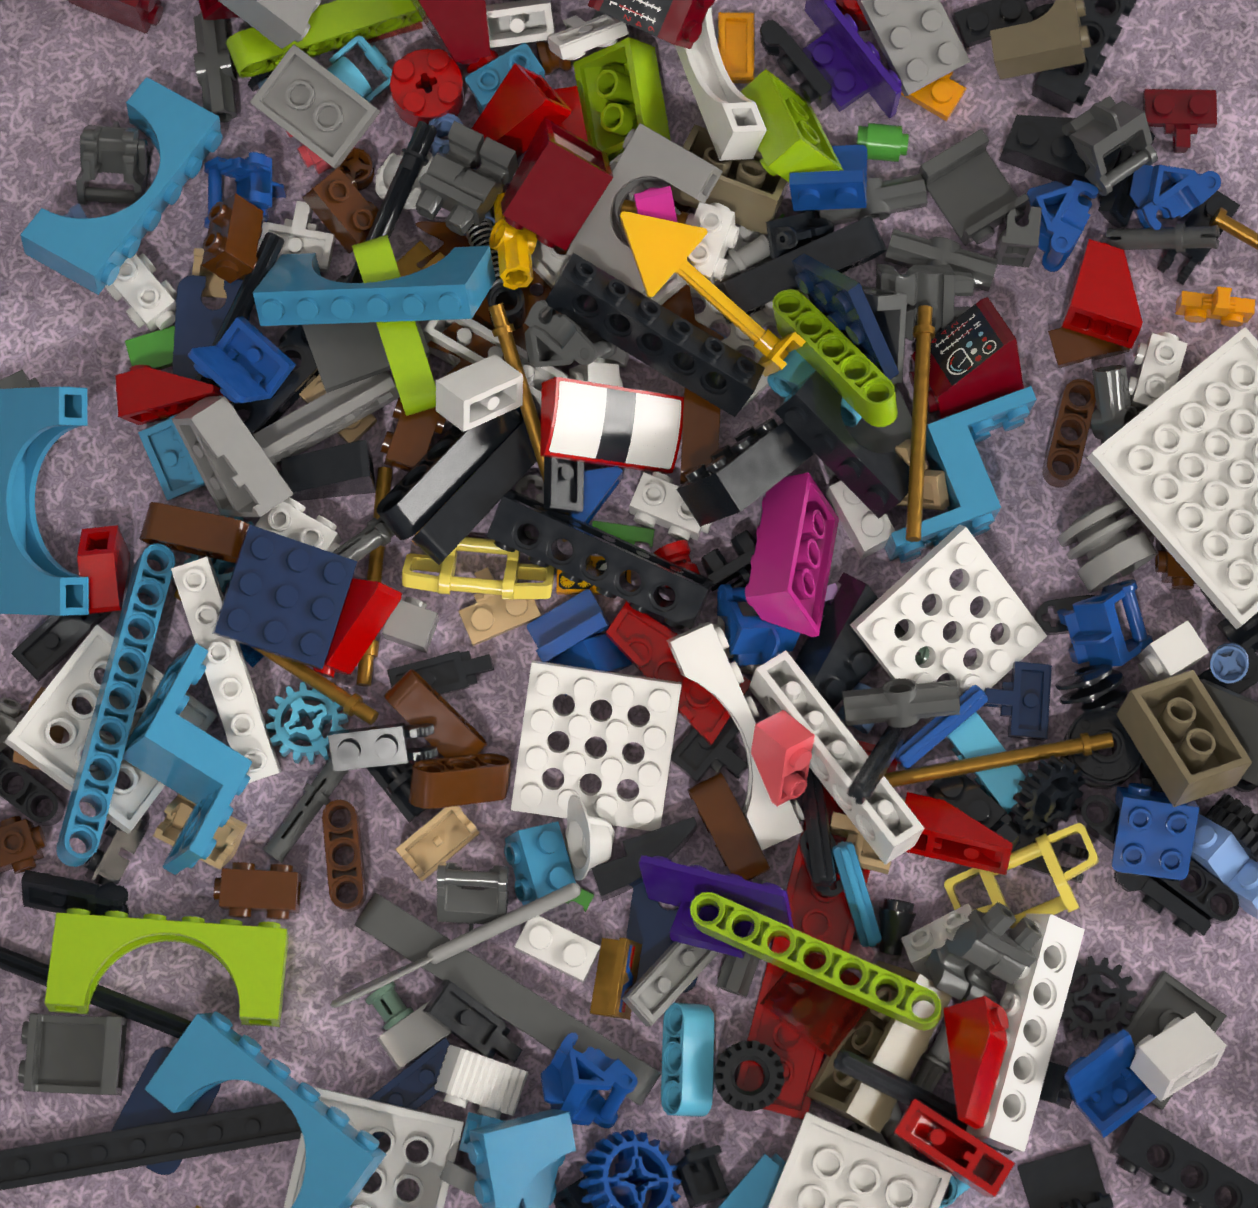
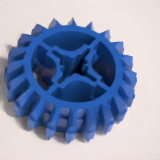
[578,1130,682,1208]

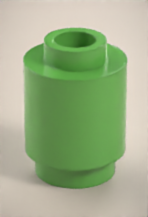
[856,123,909,162]

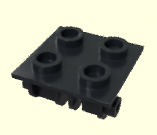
[1017,1144,1114,1208]

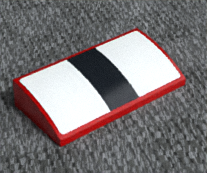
[540,377,684,474]

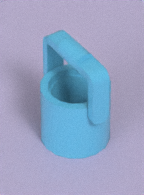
[327,36,392,103]

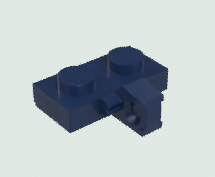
[984,661,1052,741]

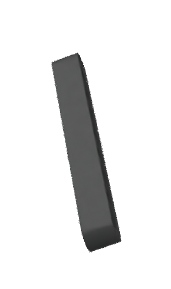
[354,893,661,1106]

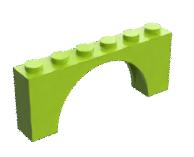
[45,908,289,1027]

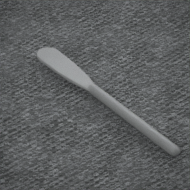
[330,883,581,1008]

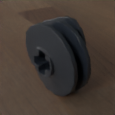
[1055,664,1128,712]

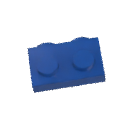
[789,145,868,211]
[188,316,296,403]
[1111,783,1200,880]
[1065,1029,1157,1138]

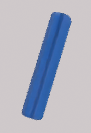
[895,685,988,769]

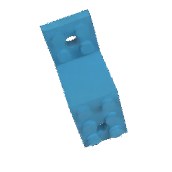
[885,386,1037,563]
[122,643,252,875]

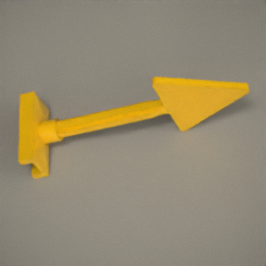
[619,211,806,377]

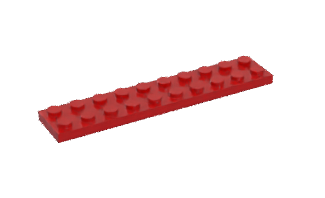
[736,740,898,1120]

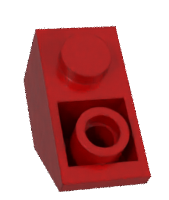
[77,525,130,614]

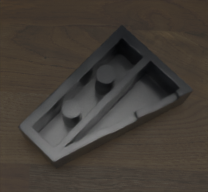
[999,115,1121,199]
[795,572,906,710]

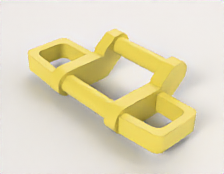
[402,537,554,600]
[944,823,1099,929]

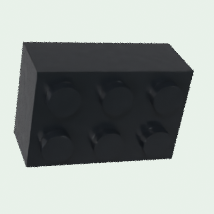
[676,418,814,527]

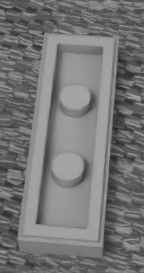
[621,941,719,1027]

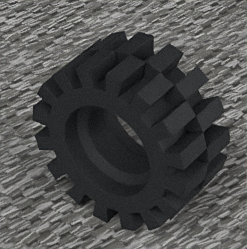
[1204,794,1258,862]
[714,1040,785,1111]

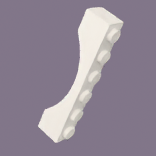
[675,7,767,161]
[667,622,805,850]

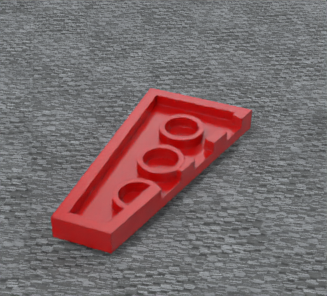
[606,601,751,746]

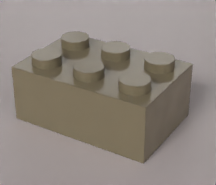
[668,124,789,235]
[1116,670,1252,807]

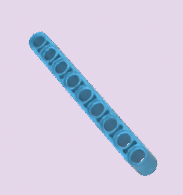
[56,543,175,867]

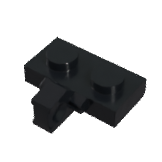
[670,717,748,783]

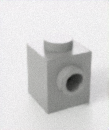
[382,597,439,653]

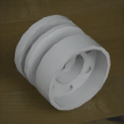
[1057,499,1158,593]

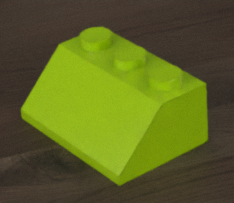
[573,37,671,163]
[740,69,843,182]

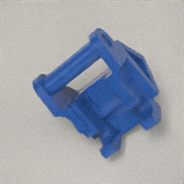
[204,152,286,229]
[1129,165,1221,230]
[1027,179,1099,272]
[1057,579,1153,667]
[717,584,801,668]
[540,1032,638,1128]

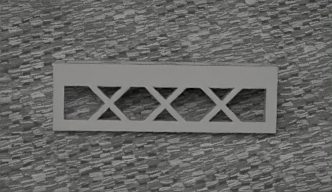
[253,372,400,467]

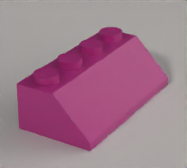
[745,473,839,637]

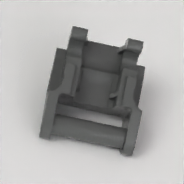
[1062,96,1158,196]
[76,121,151,205]
[525,300,617,368]
[436,862,509,931]

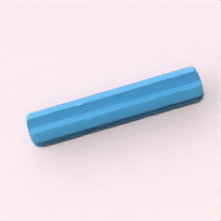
[832,841,882,948]

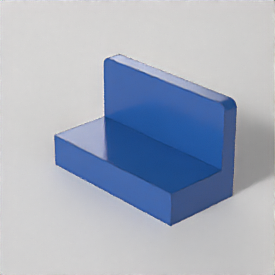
[527,589,611,663]

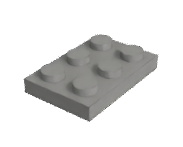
[856,0,971,96]
[250,44,381,169]

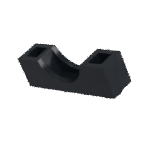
[774,371,909,519]

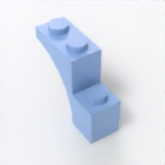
[1191,814,1258,919]

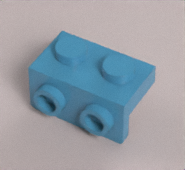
[465,43,546,115]
[138,415,205,501]
[504,821,576,906]

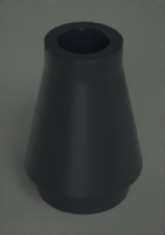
[879,898,916,956]

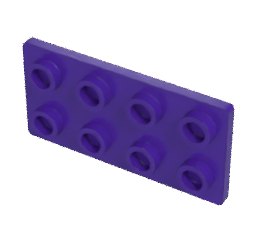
[802,0,902,119]
[638,855,794,959]

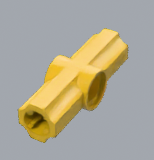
[489,192,537,290]

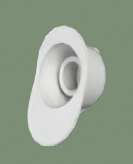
[564,796,615,880]

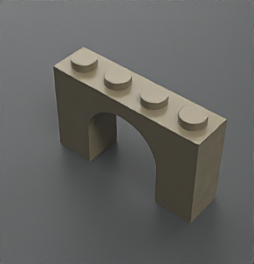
[990,0,1091,80]

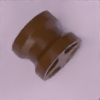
[536,40,572,76]
[339,148,374,191]

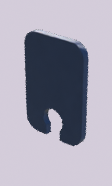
[172,275,250,388]
[626,882,698,993]
[111,1047,221,1175]

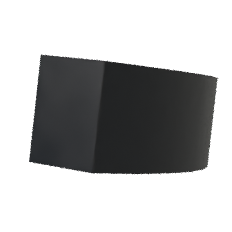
[591,817,697,902]

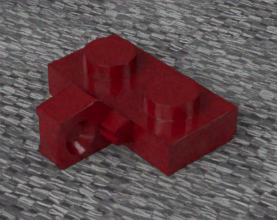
[1143,89,1217,153]

